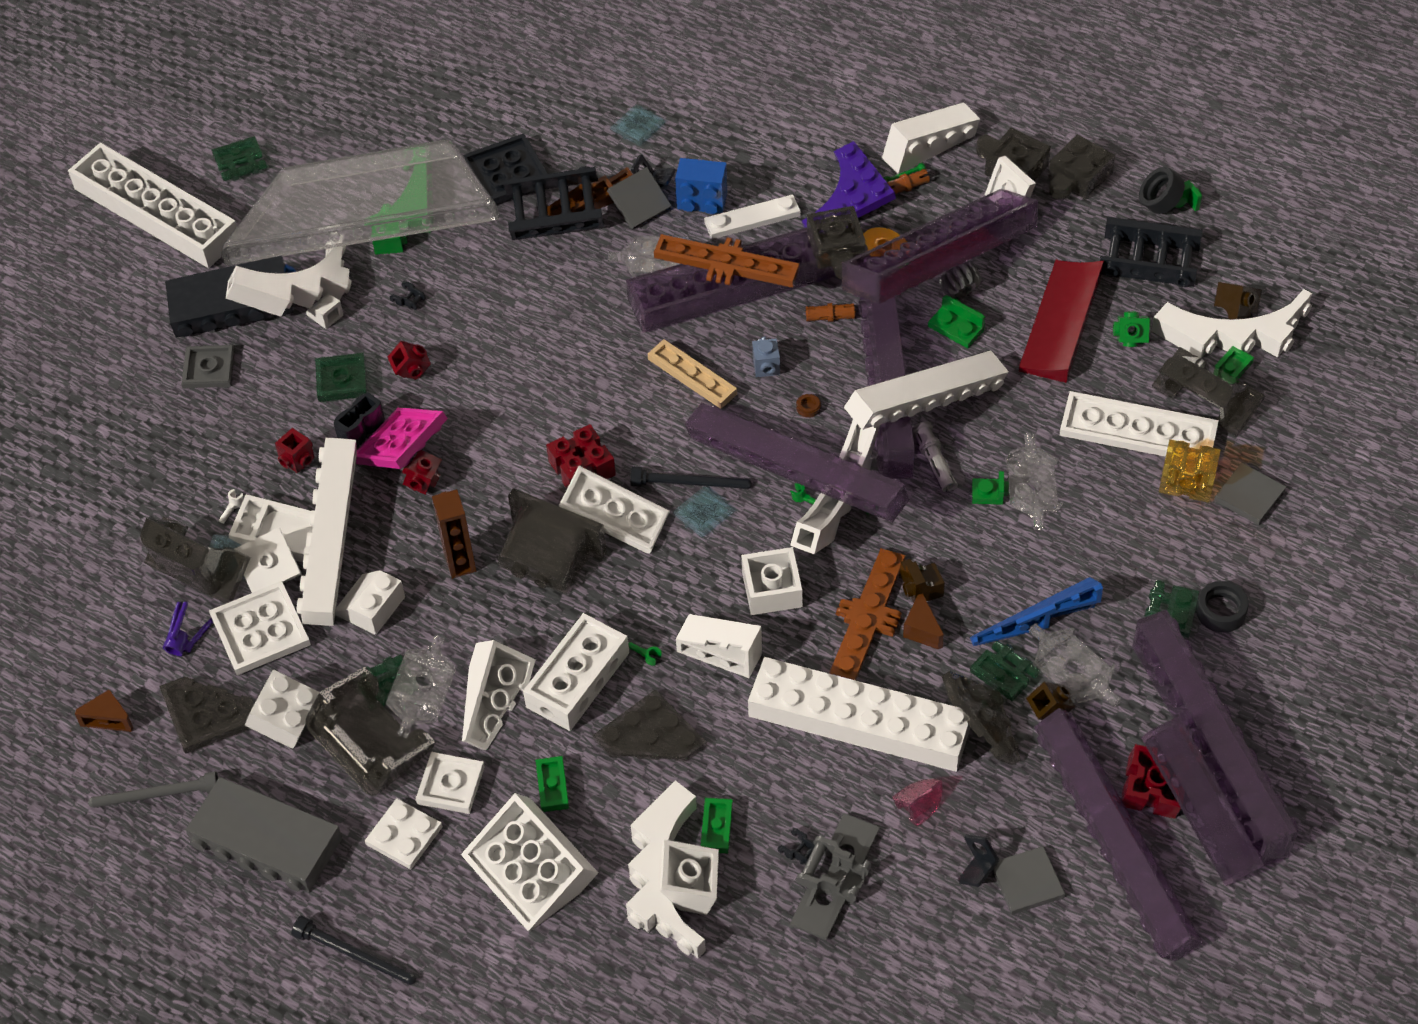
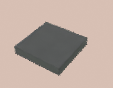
[607,167,671,229]
[181,345,235,389]
[1214,463,1286,525]
[992,846,1065,915]

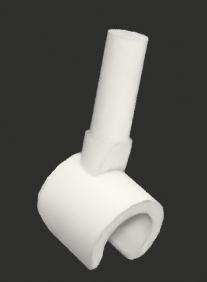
[218,489,244,524]

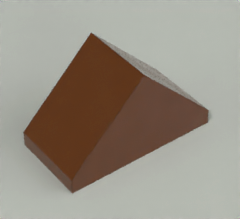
[903,593,944,649]
[75,690,133,732]

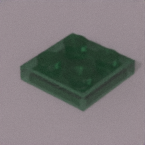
[315,352,367,402]

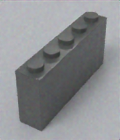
[185,777,342,892]

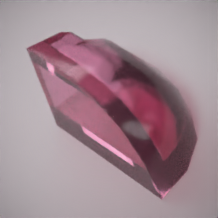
[892,779,943,826]

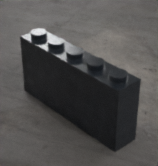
[165,255,294,337]

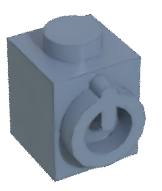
[752,337,780,377]

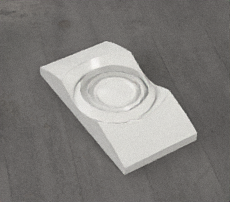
[229,494,313,562]

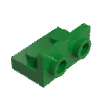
[928,295,985,348]

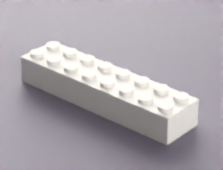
[68,143,240,268]
[748,657,972,772]

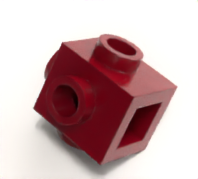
[387,341,431,380]
[275,428,315,473]
[402,450,442,495]

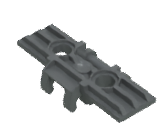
[790,813,880,940]

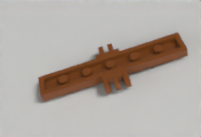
[654,234,799,288]
[829,548,905,681]

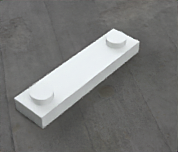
[704,195,800,239]

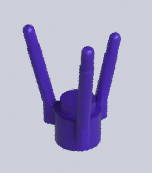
[163,601,213,656]

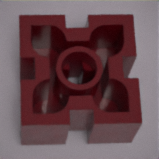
[546,424,616,488]
[1120,744,1190,819]

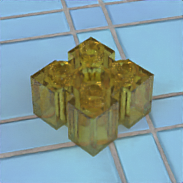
[1159,439,1221,503]

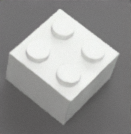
[741,547,802,615]
[245,669,321,748]

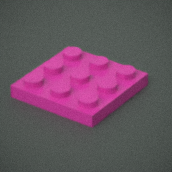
[356,407,448,469]

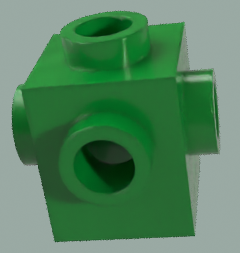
[1113,311,1150,347]

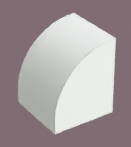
[306,295,343,329]

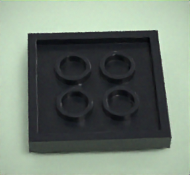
[461,133,548,208]

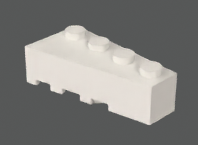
[882,102,980,174]

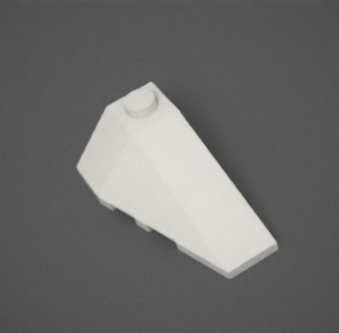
[462,640,536,750]

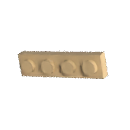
[648,339,737,409]

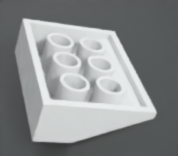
[461,793,598,931]

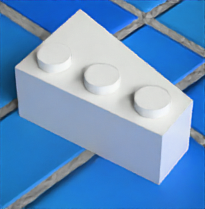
[676,614,762,678]

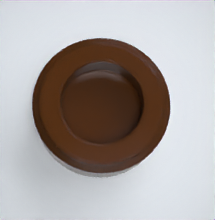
[796,394,821,418]

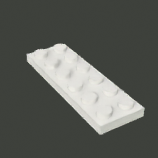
[1059,391,1219,465]

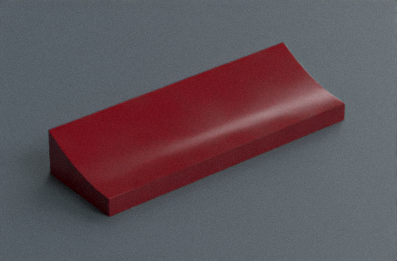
[1019,259,1104,383]

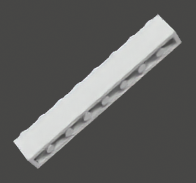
[844,351,1009,430]
[297,438,357,626]

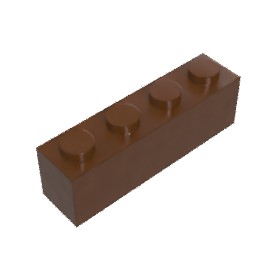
[432,489,477,578]

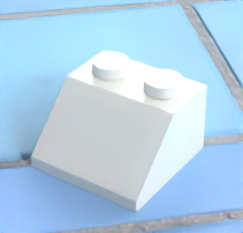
[335,570,405,635]
[660,839,718,915]

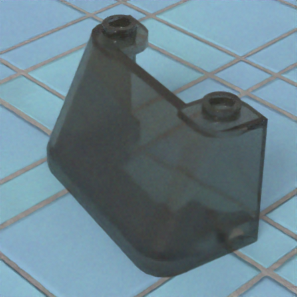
[306,666,436,796]

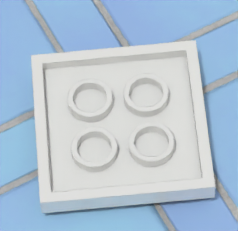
[209,581,311,675]

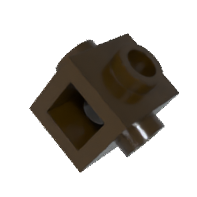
[1026,681,1076,723]

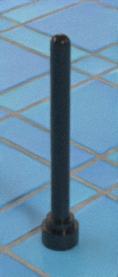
[630,466,752,489]
[291,915,416,985]

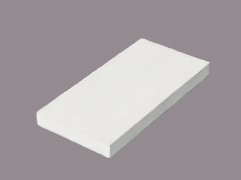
[557,466,670,554]

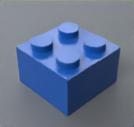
[675,158,728,214]

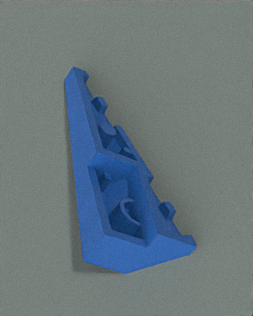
[970,577,1103,646]

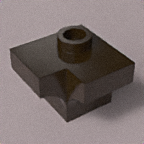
[1214,282,1262,320]
[900,559,945,603]

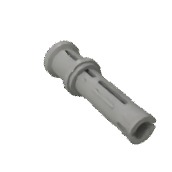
[911,421,958,492]

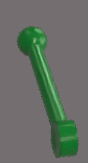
[883,163,926,182]

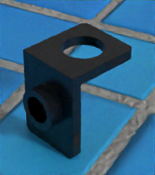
[631,155,676,187]
[958,834,1000,887]

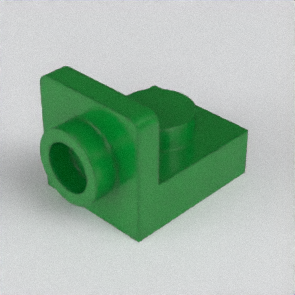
[1174,180,1202,212]
[972,471,1009,505]

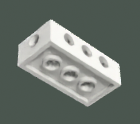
[523,613,629,731]

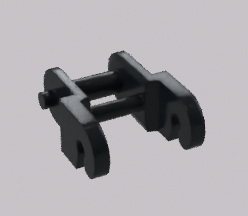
[389,281,426,310]
[777,828,815,865]

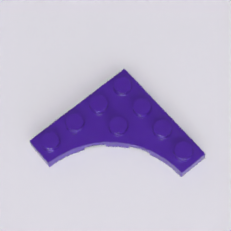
[802,141,896,240]

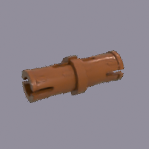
[887,169,930,194]
[806,303,855,322]

